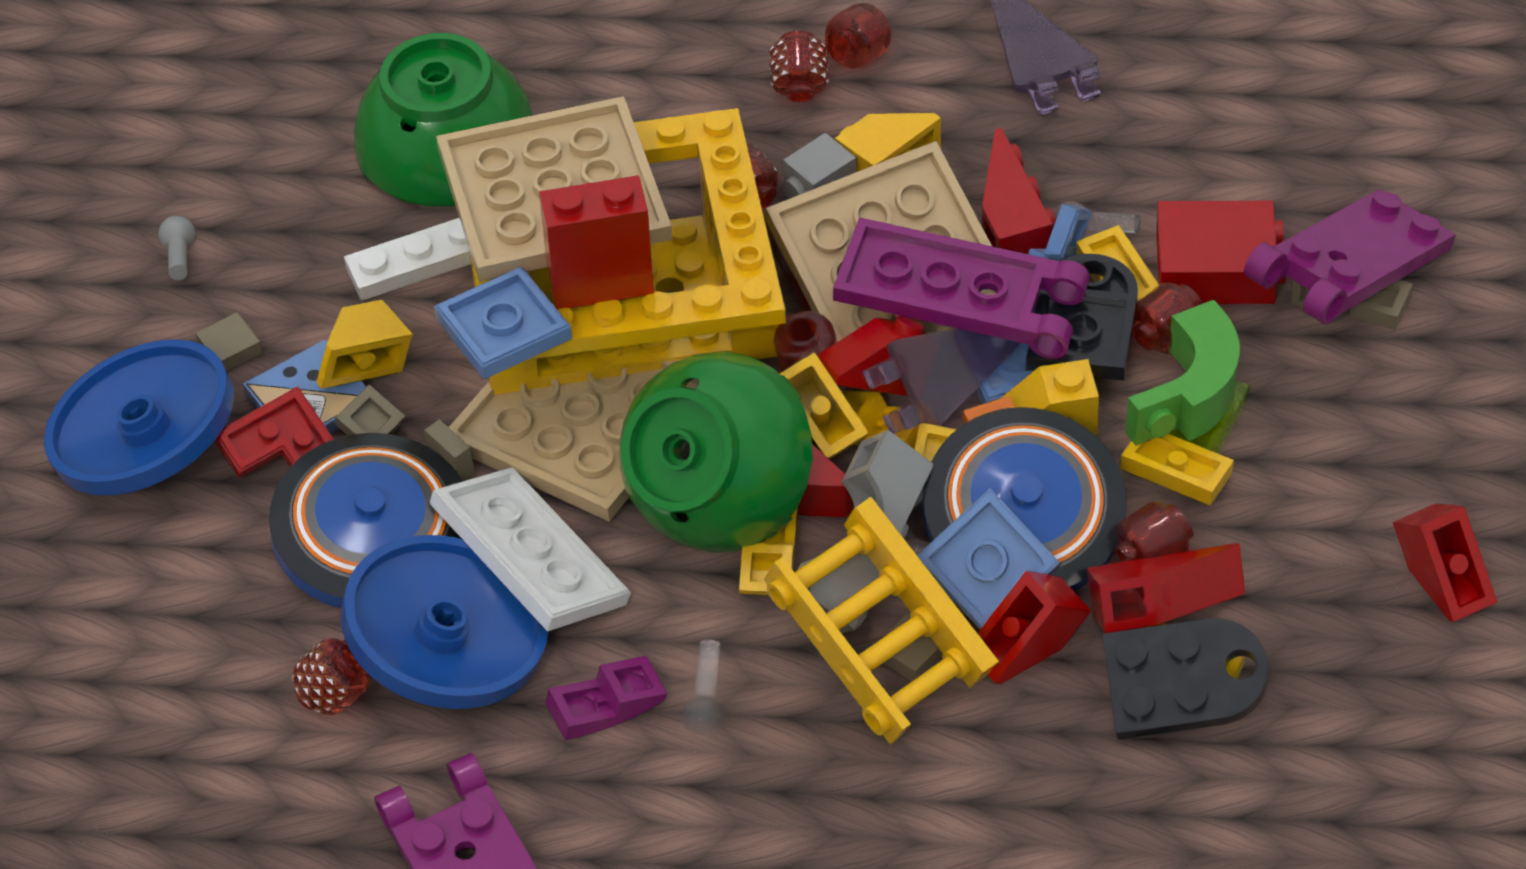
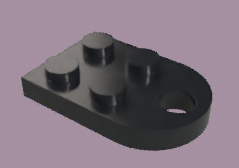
[1026,254,1138,381]
[1102,618,1269,740]

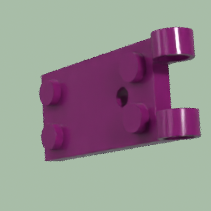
[1244,189,1456,325]
[833,217,1090,359]
[374,752,537,869]

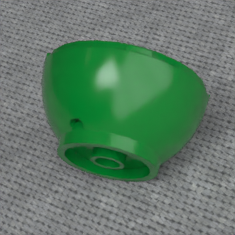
[354,33,533,206]
[618,351,813,553]

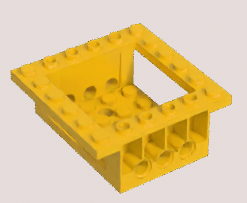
[469,108,786,395]

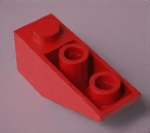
[982,128,1056,254]
[1087,543,1245,633]

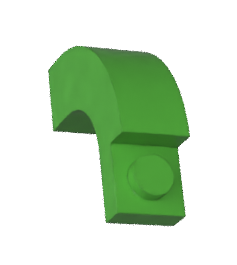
[1125,300,1240,446]

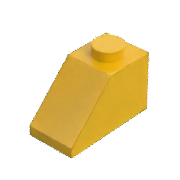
[835,113,941,172]
[316,300,413,389]
[780,352,869,460]
[1000,359,1099,435]

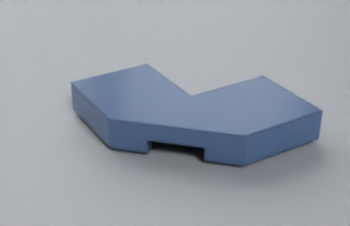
[1028,204,1092,261]

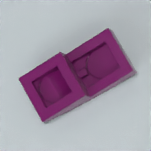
[545,656,667,740]

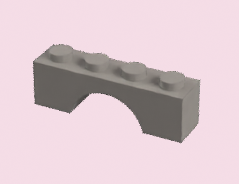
[798,430,934,634]

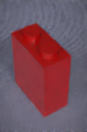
[539,175,654,309]
[1156,200,1286,304]

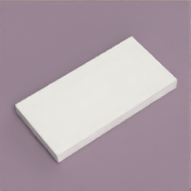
[429,467,631,632]

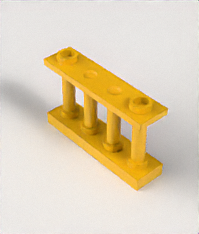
[764,497,999,745]

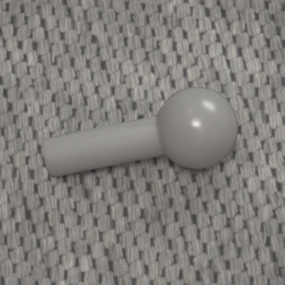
[158,215,196,281]

